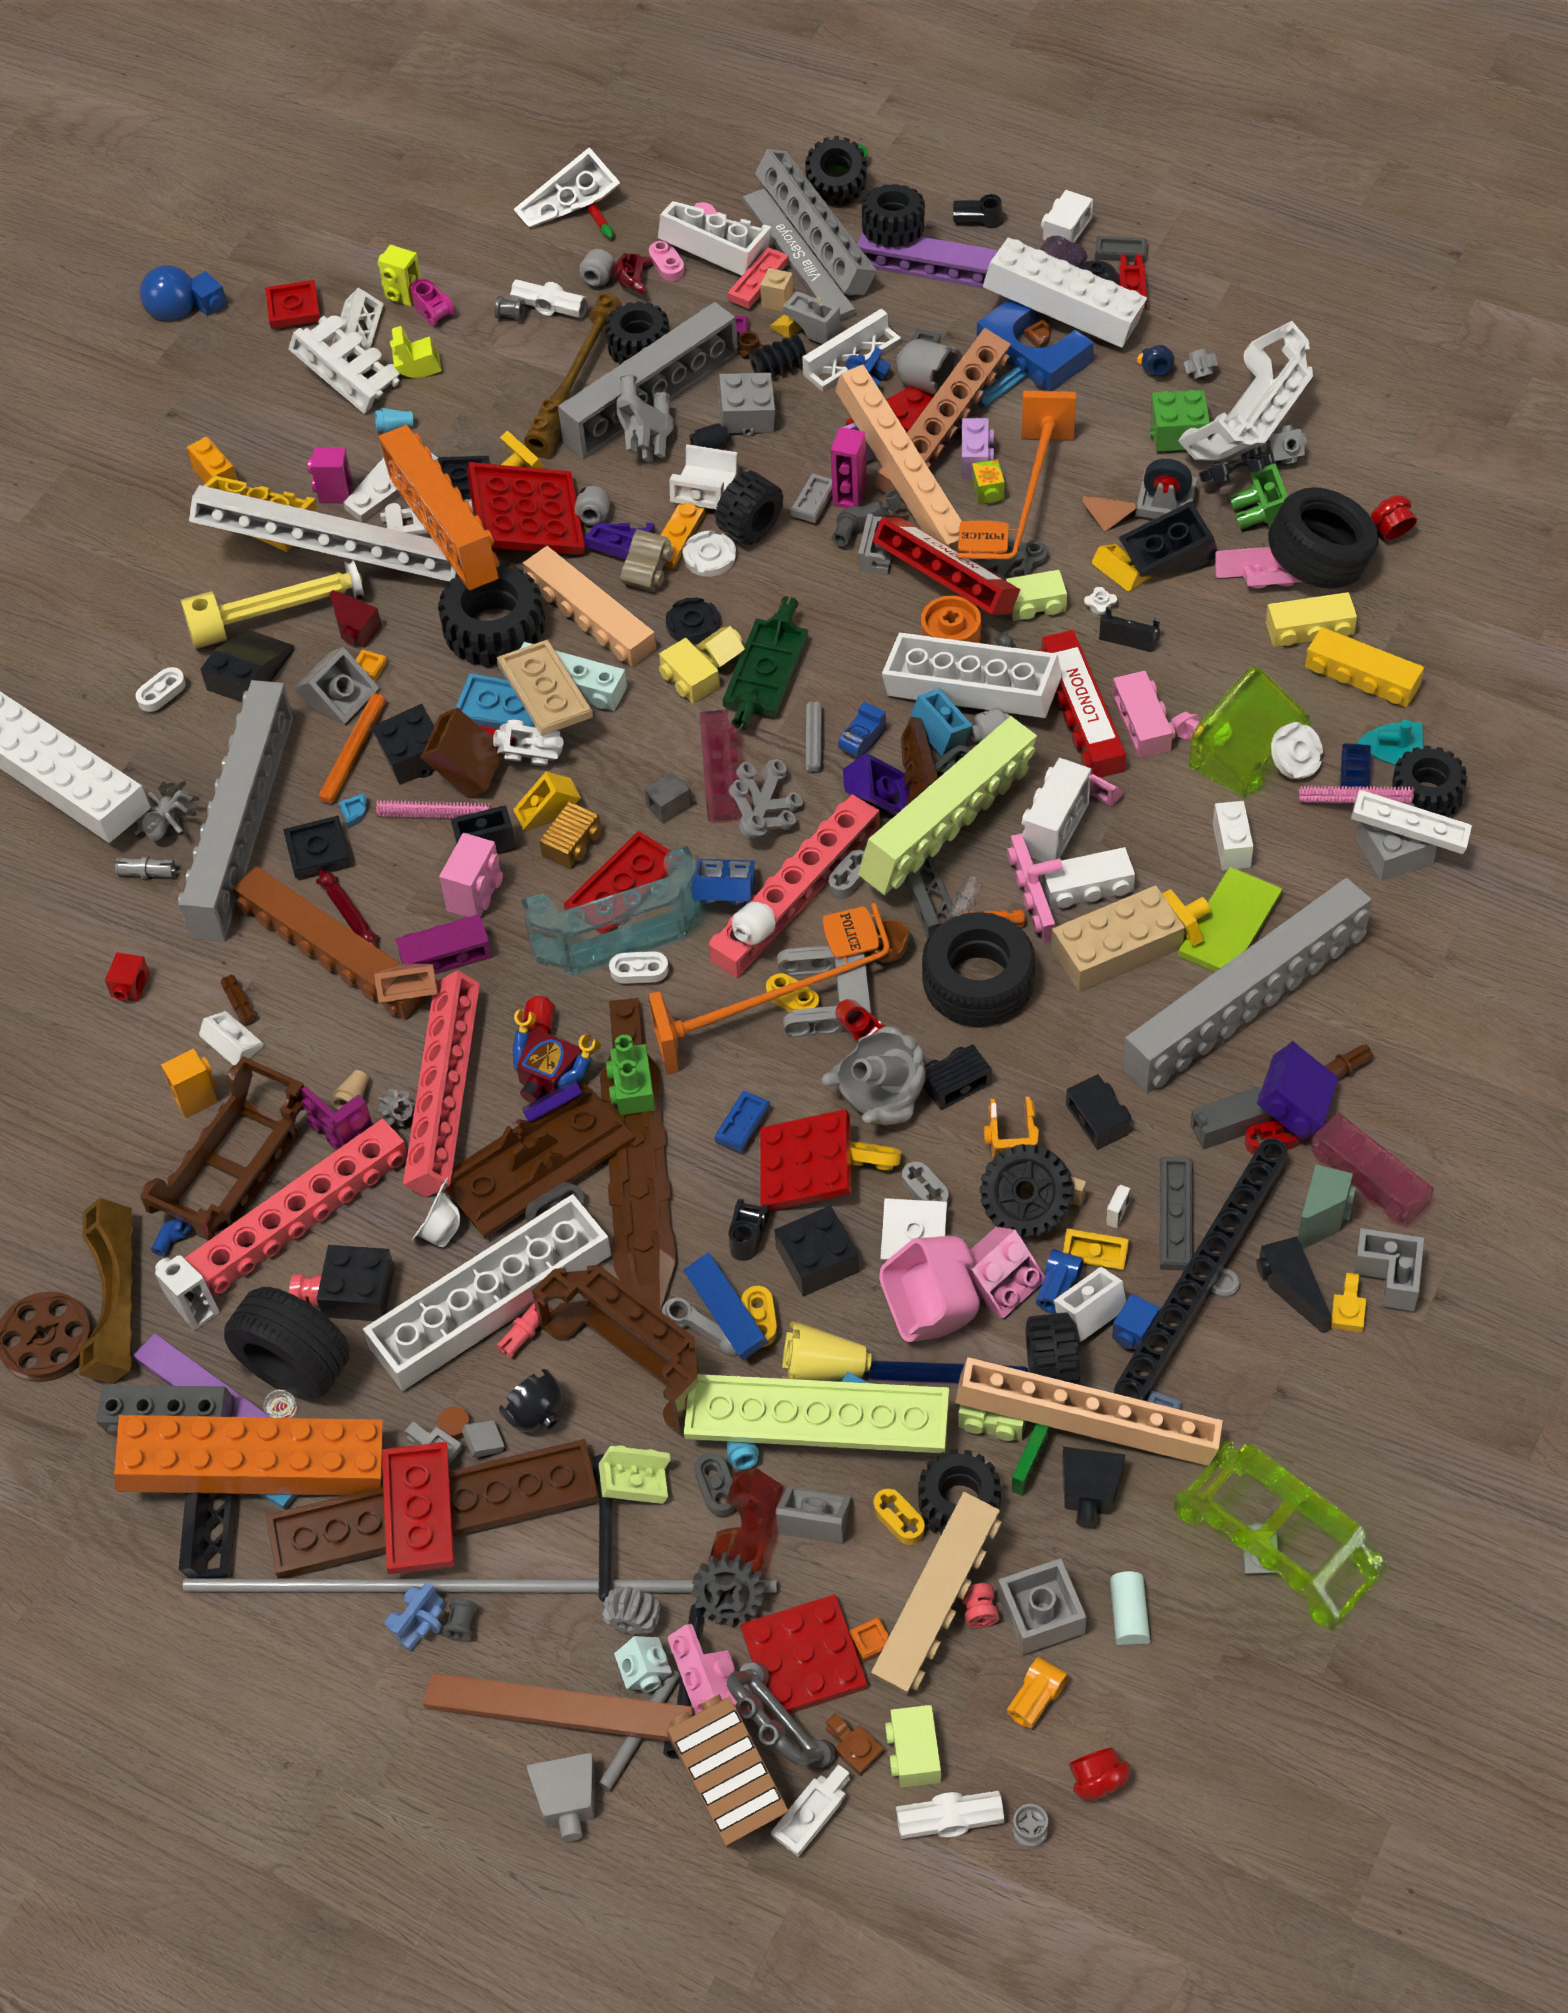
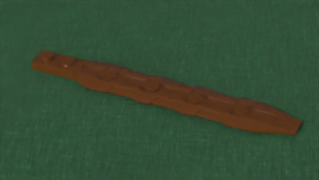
[600,998,676,1311]

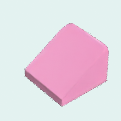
[1090,774,1123,807]

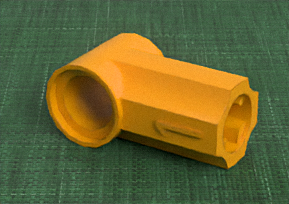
[1007,1656,1069,1729]

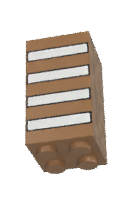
[666,1694,789,1846]

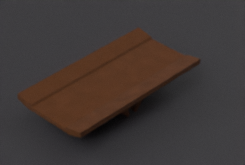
[444,1084,635,1239]

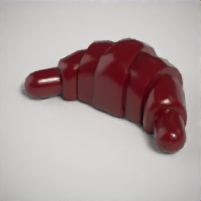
[614,253,652,295]

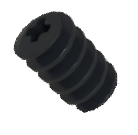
[749,334,806,377]

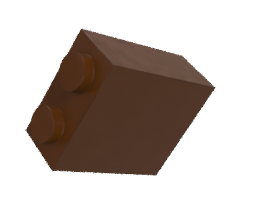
[420,707,502,798]

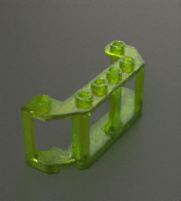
[1174,1441,1385,1631]

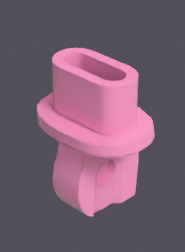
[1171,712,1209,749]

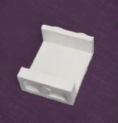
[669,444,738,509]

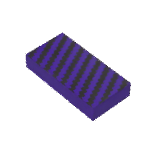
[522,1079,582,1122]

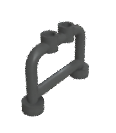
[726,1662,835,1768]

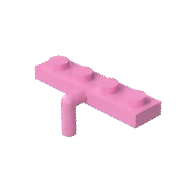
[1007,833,1063,943]

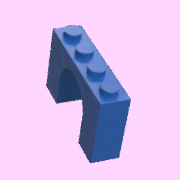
[977,299,1094,391]

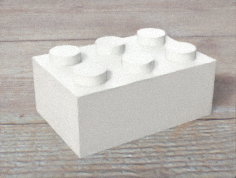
[1021,758,1091,862]

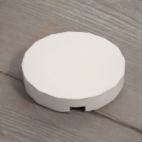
[683,531,736,577]
[1271,722,1323,779]

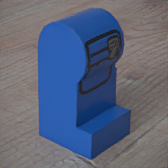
[838,701,886,758]

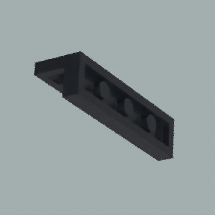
[178,1492,236,1578]

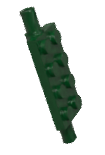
[722,596,809,730]

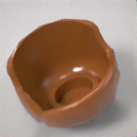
[867,919,910,963]

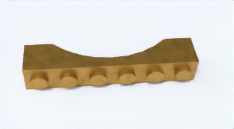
[79,1198,133,1384]

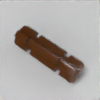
[221,975,256,1025]

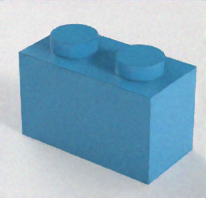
[909,688,973,756]

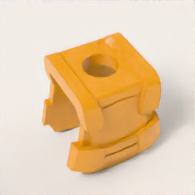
[984,1096,1039,1160]

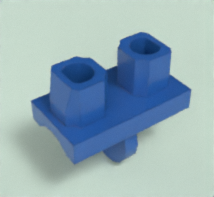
[845,346,891,387]

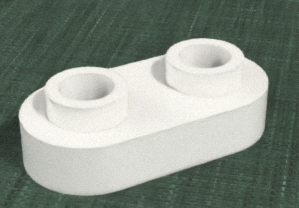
[136,667,186,712]
[609,952,669,984]

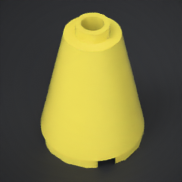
[782,1321,871,1381]

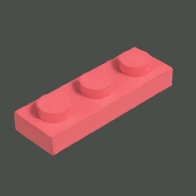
[727,247,789,309]

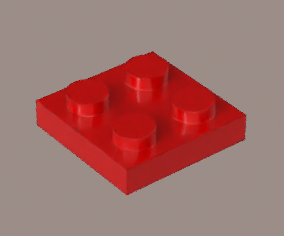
[265,280,320,329]

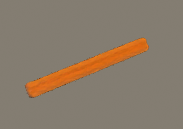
[319,693,386,804]

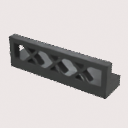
[904,856,956,939]

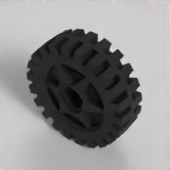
[980,1144,1074,1237]

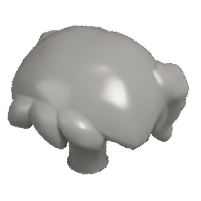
[821,1026,925,1125]

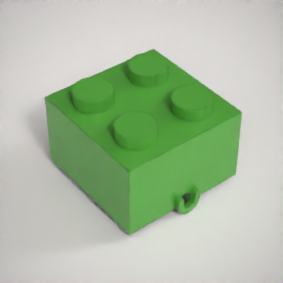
[1150,390,1210,451]

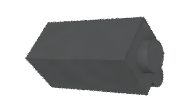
[1190,1086,1272,1150]

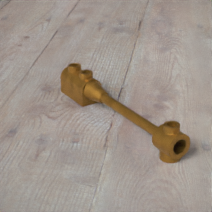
[524,293,622,460]

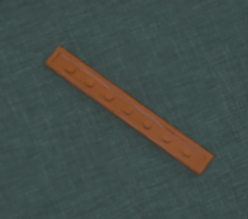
[423,1673,694,1741]

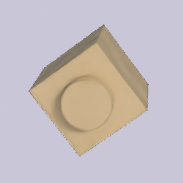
[760,268,793,312]

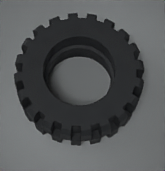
[438,563,545,667]

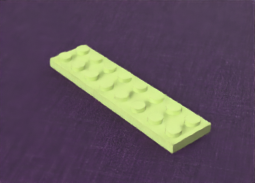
[684,1374,949,1453]

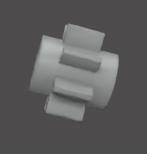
[1184,348,1218,379]
[376,1089,415,1127]

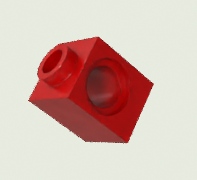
[105,952,150,1001]

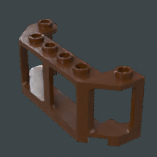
[140,1056,305,1240]
[532,1265,699,1436]

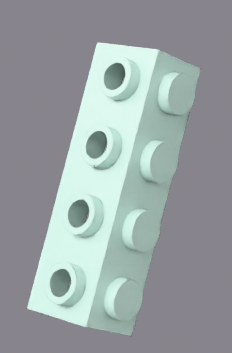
[520,642,627,711]

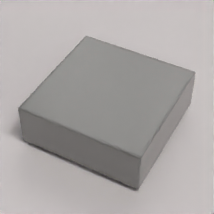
[462,1420,505,1458]

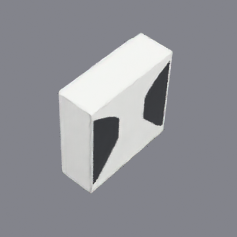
[1106,1185,1130,1228]

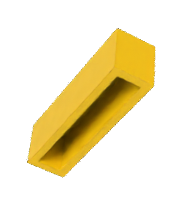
[1305,627,1424,708]

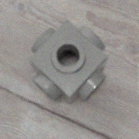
[1264,424,1307,464]

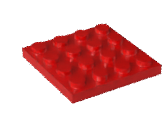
[467,462,585,555]

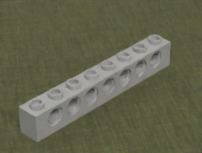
[755,149,877,296]

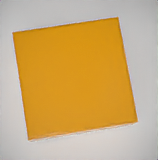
[356,649,388,682]

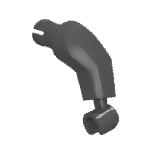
[832,489,901,546]

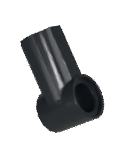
[953,194,1003,228]

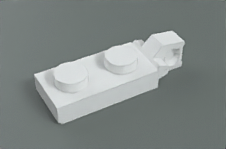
[771,1764,850,1857]

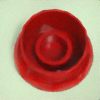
[1370,495,1418,541]
[1068,1747,1130,1801]

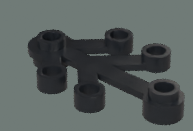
[1199,446,1275,483]

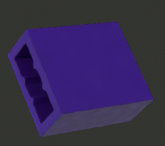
[1257,1041,1338,1140]

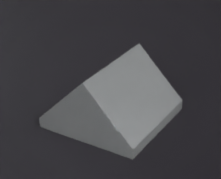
[776,1486,852,1544]

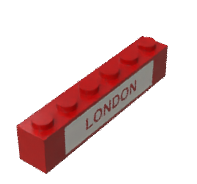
[872,517,1021,615]
[1038,630,1126,778]

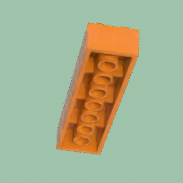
[378,425,499,590]
[114,1415,383,1495]

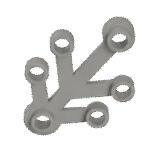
[729,759,803,840]

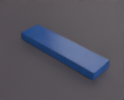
[684,1252,768,1361]

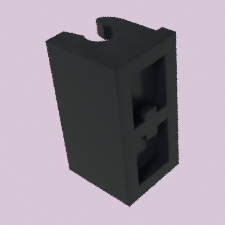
[1099,606,1160,653]

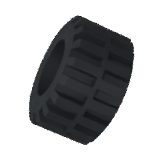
[805,136,867,206]
[862,184,925,247]
[605,301,670,365]
[715,471,784,545]
[1391,746,1467,818]
[1025,1312,1080,1385]
[918,1449,1001,1535]

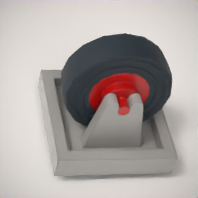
[1135,459,1198,519]

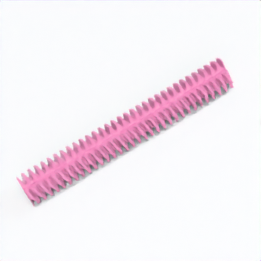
[1299,786,1414,804]
[376,800,490,819]

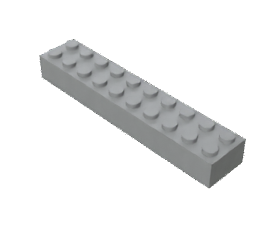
[178,680,293,942]
[1122,877,1372,1094]

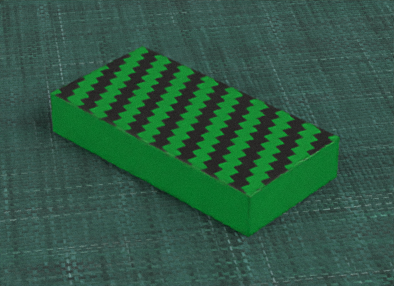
[1012,1424,1049,1496]

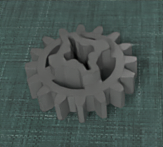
[691,1553,765,1626]

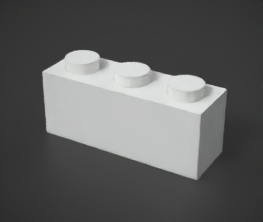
[1040,847,1135,910]

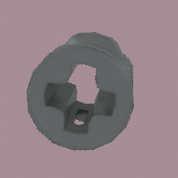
[494,296,525,321]
[442,1598,478,1642]

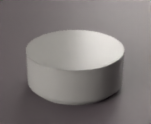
[1211,1268,1240,1298]

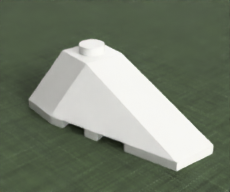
[514,147,621,228]

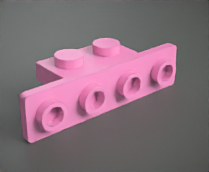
[1215,547,1302,588]
[668,1624,751,1719]

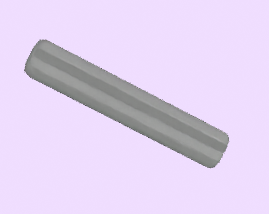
[806,701,822,772]

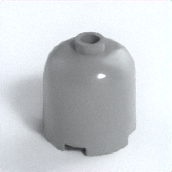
[896,339,962,396]

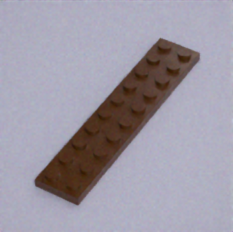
[266,1439,599,1579]

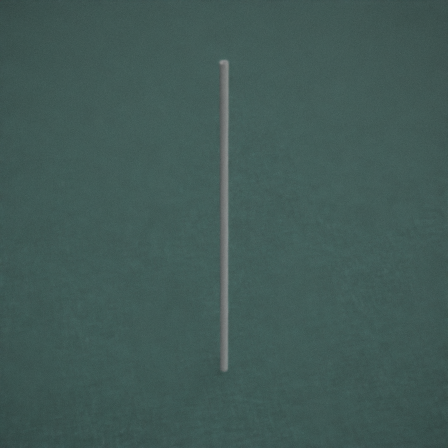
[183,1578,777,1593]

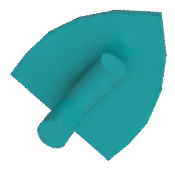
[1356,720,1423,766]

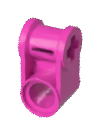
[411,279,455,326]

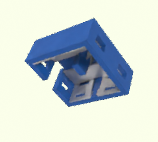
[692,859,755,905]

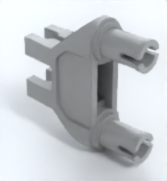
[617,373,674,462]

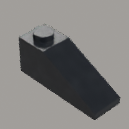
[1256,1236,1331,1333]

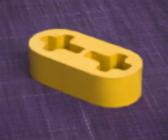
[873,1489,925,1545]

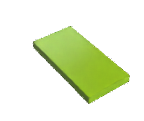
[1178,867,1283,972]

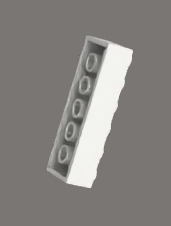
[983,237,1147,348]
[882,632,1062,718]

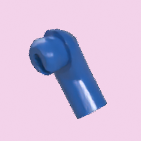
[151,1219,192,1256]

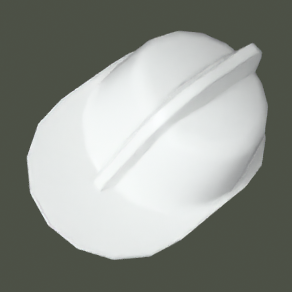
[411,1176,460,1247]

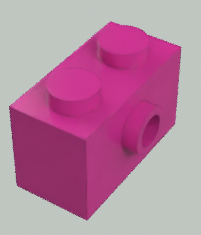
[308,447,354,504]

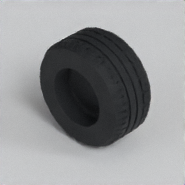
[922,912,1035,1026]
[224,1287,349,1400]

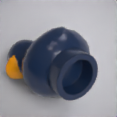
[1137,345,1175,376]

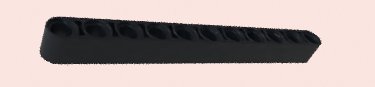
[1113,1138,1287,1402]

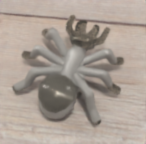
[134,781,200,841]

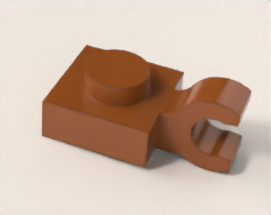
[825,1713,884,1776]

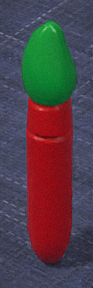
[587,203,614,239]

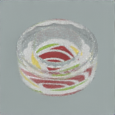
[263,1390,297,1418]

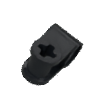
[728,1199,770,1261]

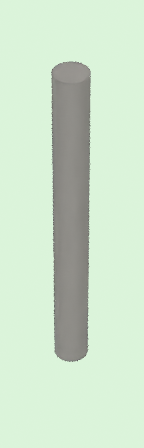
[598,1669,680,1791]

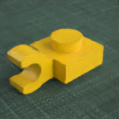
[1330,1273,1366,1332]

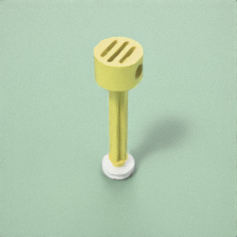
[181,559,364,650]

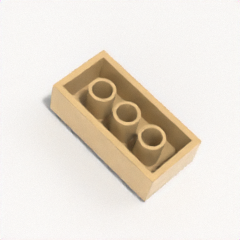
[1051,885,1185,992]

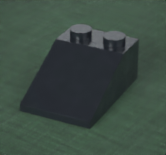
[1119,501,1218,577]
[200,629,294,703]

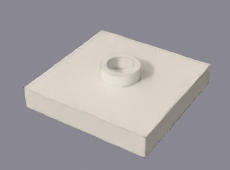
[880,1198,947,1262]

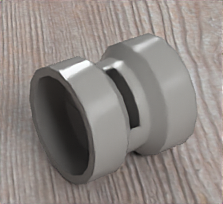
[1013,1804,1048,1850]

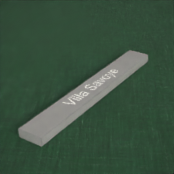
[743,188,855,321]

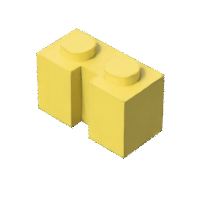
[659,638,720,704]

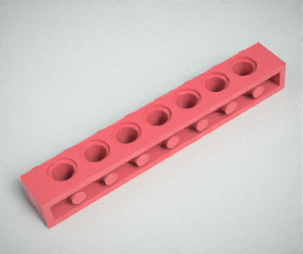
[709,794,880,978]
[403,970,480,1197]
[184,1118,408,1297]

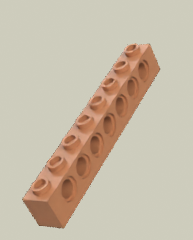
[873,328,1011,500]

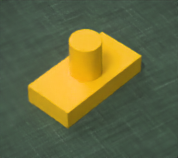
[500,431,544,469]
[1162,889,1211,947]

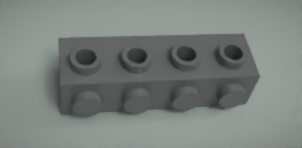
[96,1386,234,1437]

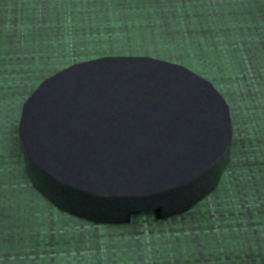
[666,597,720,644]

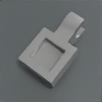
[404,1421,463,1465]

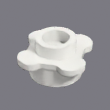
[1084,587,1117,615]

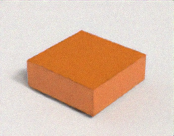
[849,1616,889,1663]

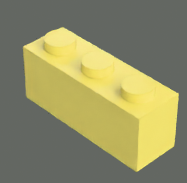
[1266,592,1357,647]

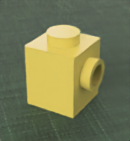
[695,626,745,668]

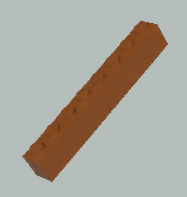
[233,866,429,1020]

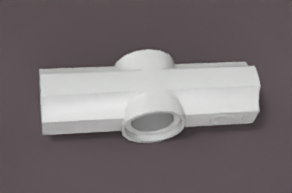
[510,279,588,318]
[896,1791,1004,1839]

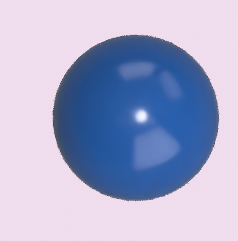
[140,265,195,322]

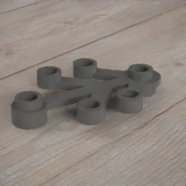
[967,538,1048,579]

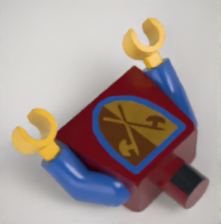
[512,1009,601,1102]

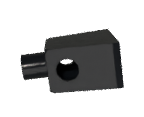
[1062,1446,1126,1528]

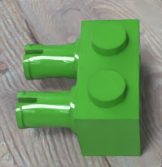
[1229,463,1288,530]
[606,1035,655,1116]

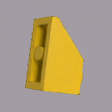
[513,771,581,831]

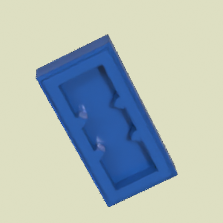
[714,1090,770,1153]

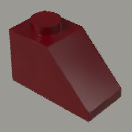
[330,590,382,648]

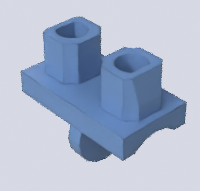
[385,1582,446,1651]

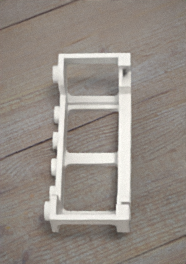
[1178,321,1313,462]

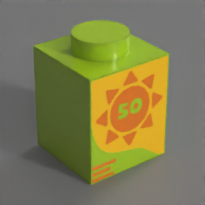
[972,459,1005,505]

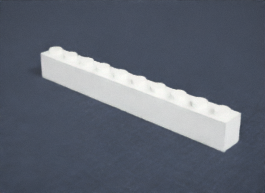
[189,485,457,581]

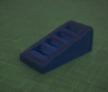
[1340,743,1371,790]

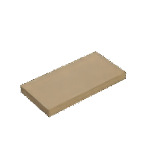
[497,639,593,736]

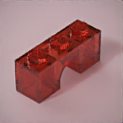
[708,1468,784,1572]

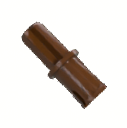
[1324,1044,1373,1079]

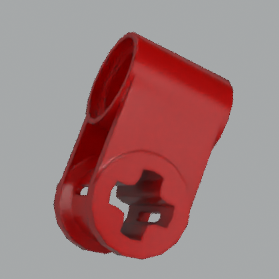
[835,999,885,1043]

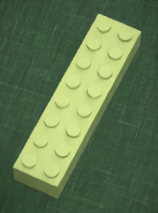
[858,716,1037,895]

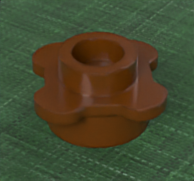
[737,331,763,357]

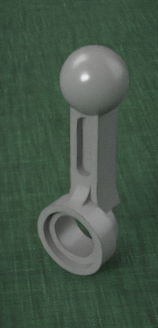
[661,1298,738,1356]

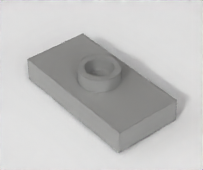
[791,473,832,523]

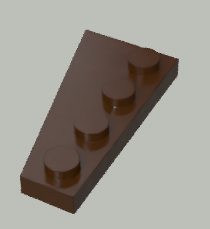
[901,716,938,806]

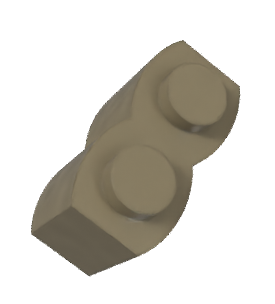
[620,529,673,593]

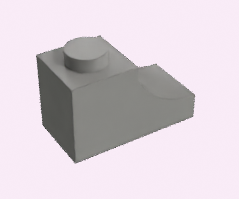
[783,291,841,344]

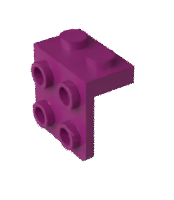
[301,1086,373,1150]

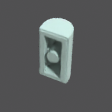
[1110,1571,1150,1645]

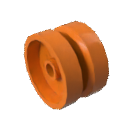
[921,596,981,643]

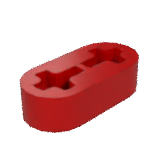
[1244,1120,1301,1154]

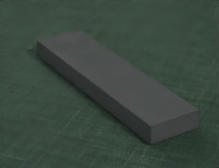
[1160,1157,1192,1270]

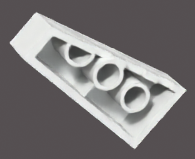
[658,201,771,276]

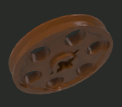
[0,1292,92,1381]

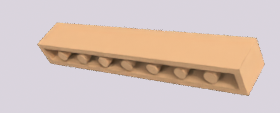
[835,364,962,553]
[955,1357,1223,1466]

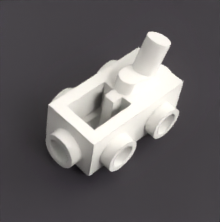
[493,720,564,766]

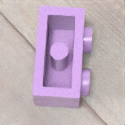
[962,418,994,479]

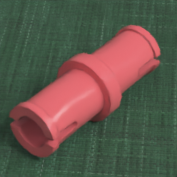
[496,1303,552,1358]

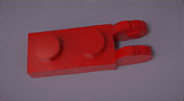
[1119,254,1147,308]

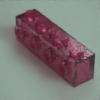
[699,710,739,821]
[1311,1112,1434,1227]

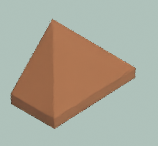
[1082,495,1137,532]
[374,964,438,1003]

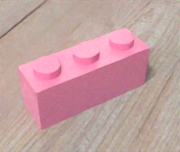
[1112,671,1175,758]

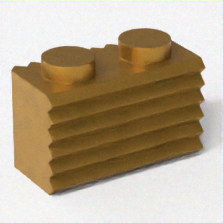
[539,801,602,869]

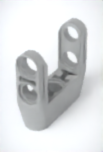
[777,945,871,1037]

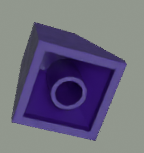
[843,753,909,816]

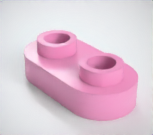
[649,241,684,281]

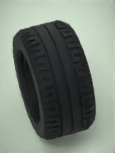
[1268,487,1378,589]

